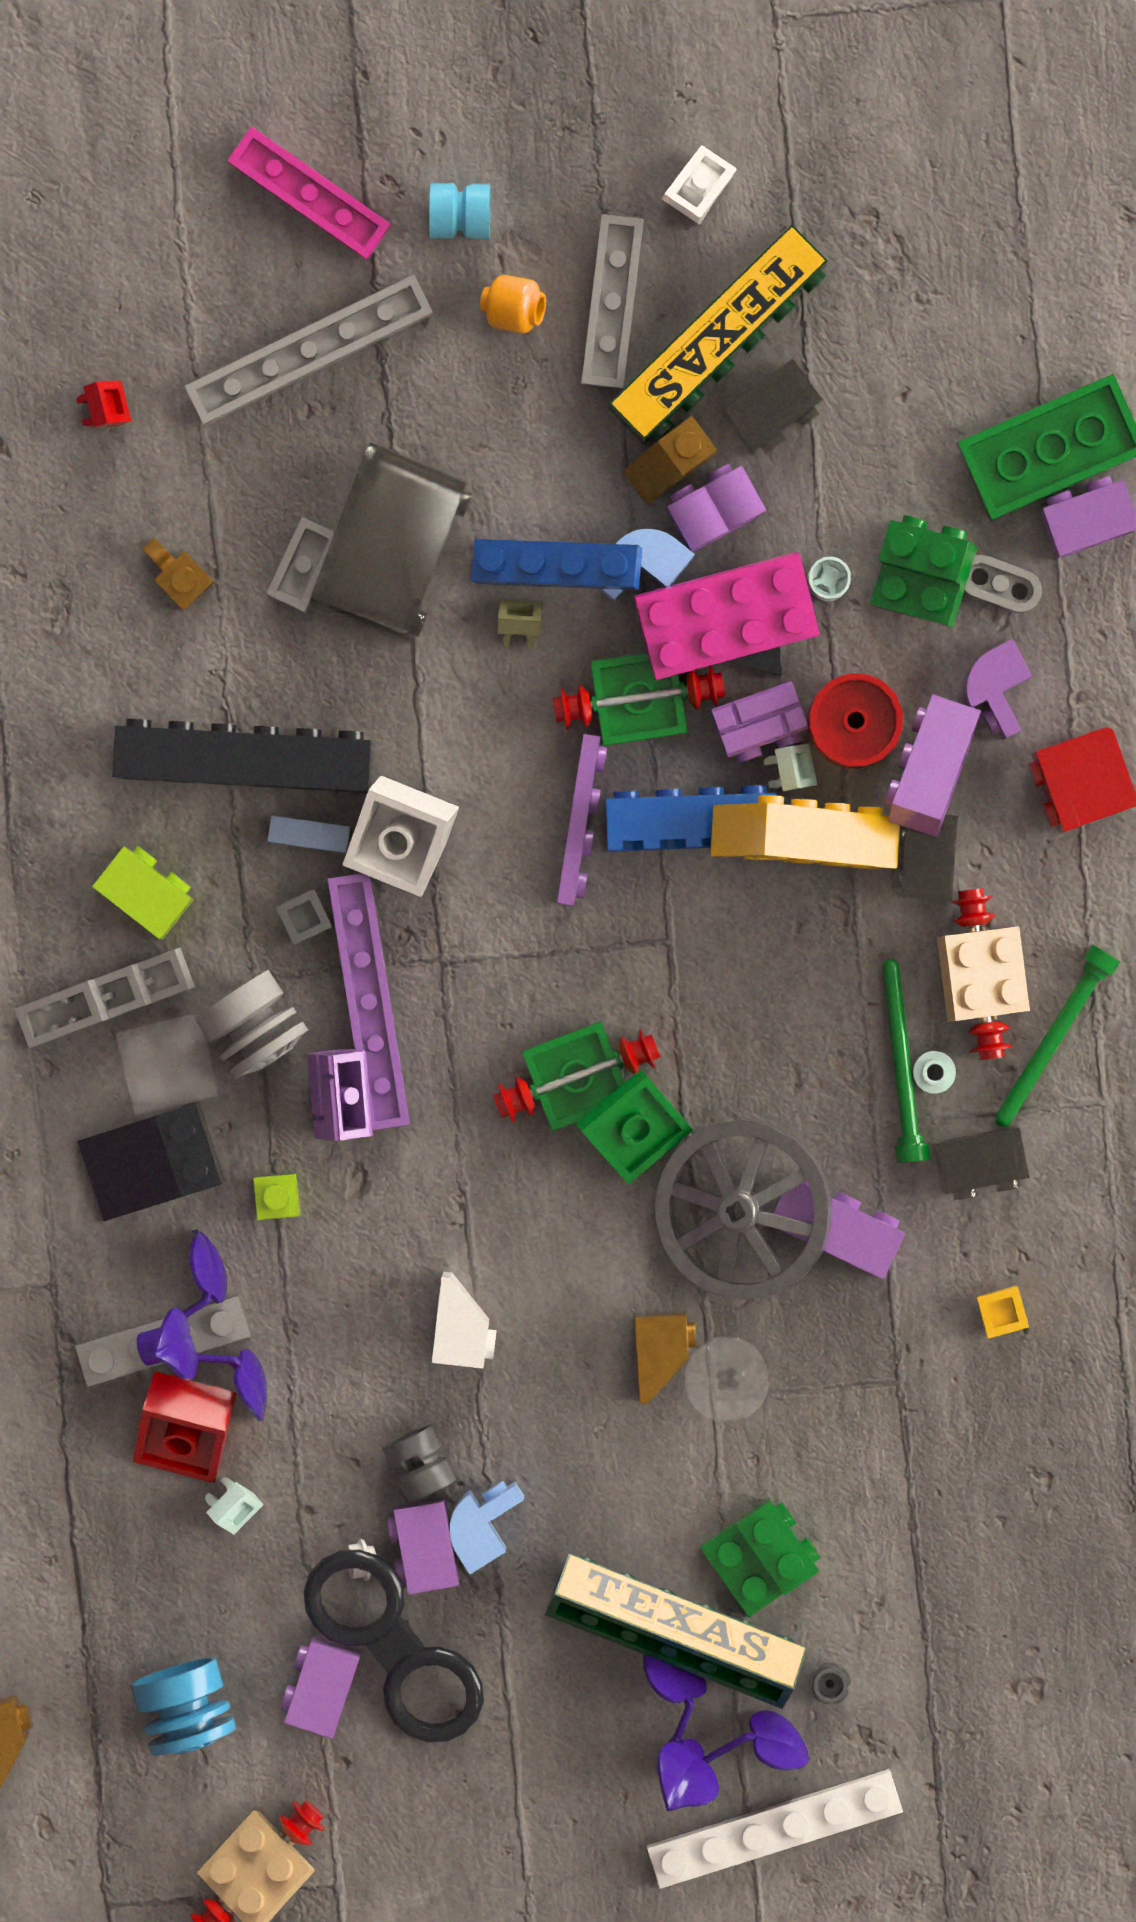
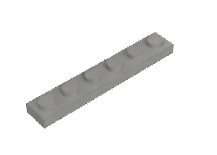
[185,275,433,426]

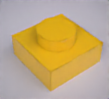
[975,1285,1029,1339]

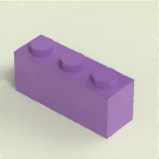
[885,694,981,837]
[771,1181,906,1280]

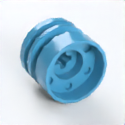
[130,1657,237,1756]

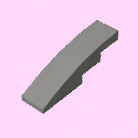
[14,948,195,1048]

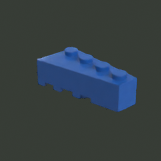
[605,785,776,852]

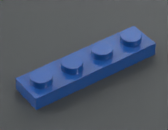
[471,539,642,590]

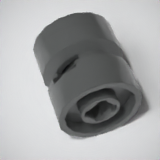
[382,1425,456,1503]

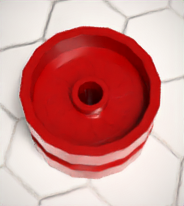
[807,673,903,769]

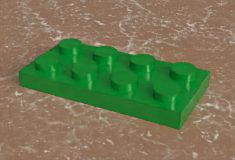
[956,374,1136,521]

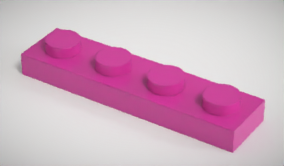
[227,126,391,261]

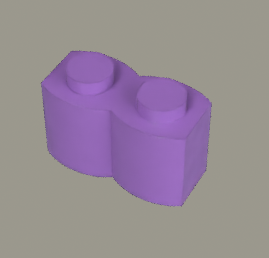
[666,464,766,553]

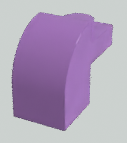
[963,639,1032,740]

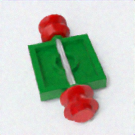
[553,653,725,746]
[493,1021,661,1131]

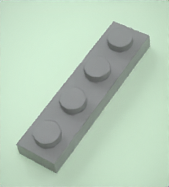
[581,214,644,390]
[75,1295,251,1387]

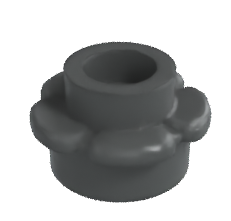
[809,1662,851,1704]

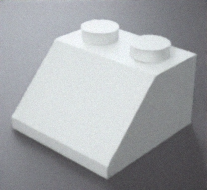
[343,776,459,897]
[432,1272,497,1369]

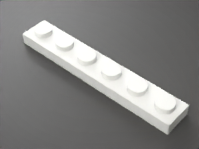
[647,1769,903,1889]

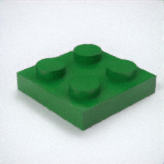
[576,1069,693,1185]

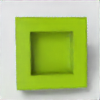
[253,1173,300,1220]

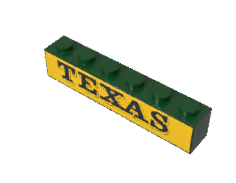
[608,225,828,444]
[545,1553,807,1709]

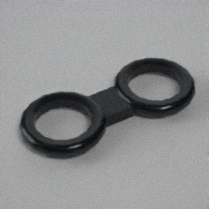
[303,1549,484,1743]

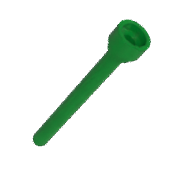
[995,944,1121,1128]
[882,959,930,1163]

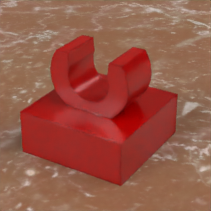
[76,380,132,428]

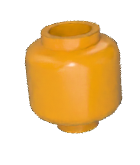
[480,275,546,334]

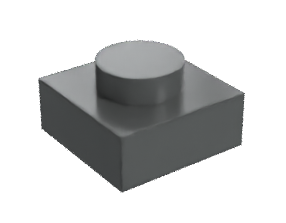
[276,889,333,945]

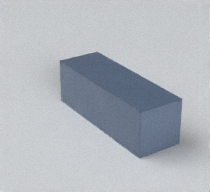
[267,816,351,853]

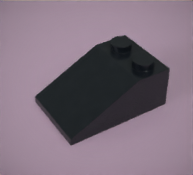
[78,1102,225,1221]

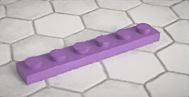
[328,873,410,1130]

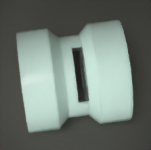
[807,557,851,602]

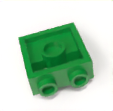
[870,515,978,628]
[700,1498,821,1617]

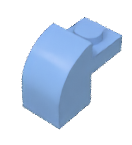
[601,529,695,602]
[450,1481,524,1574]

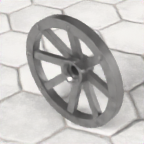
[655,1120,832,1300]

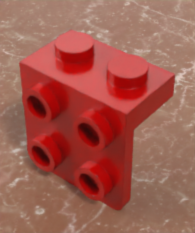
[1028,727,1136,834]

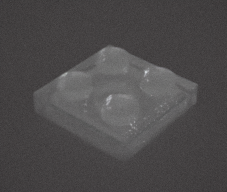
[115,1013,219,1115]

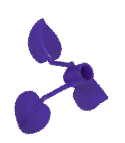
[137,1229,267,1421]
[643,1654,810,1811]

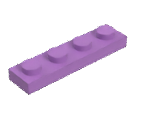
[557,734,607,906]

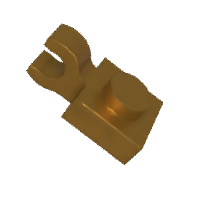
[142,537,214,611]

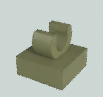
[497,599,542,649]

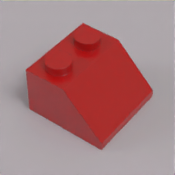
[133,1371,237,1483]

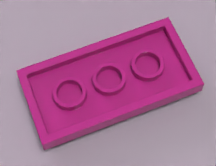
[633,552,820,680]

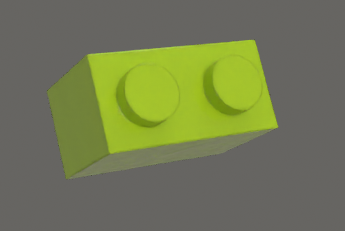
[92,845,194,940]

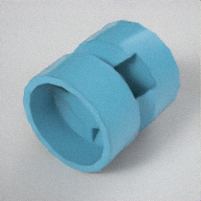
[429,183,491,240]

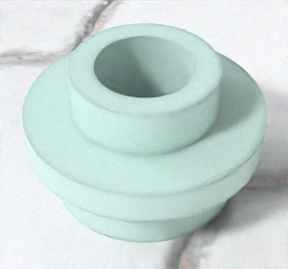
[913,1051,956,1093]

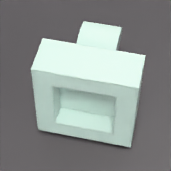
[764,744,817,791]
[205,1477,264,1535]

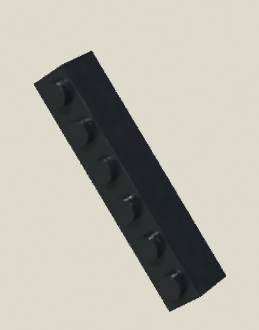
[112,719,373,793]

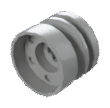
[194,970,309,1079]

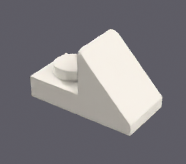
[662,145,737,225]

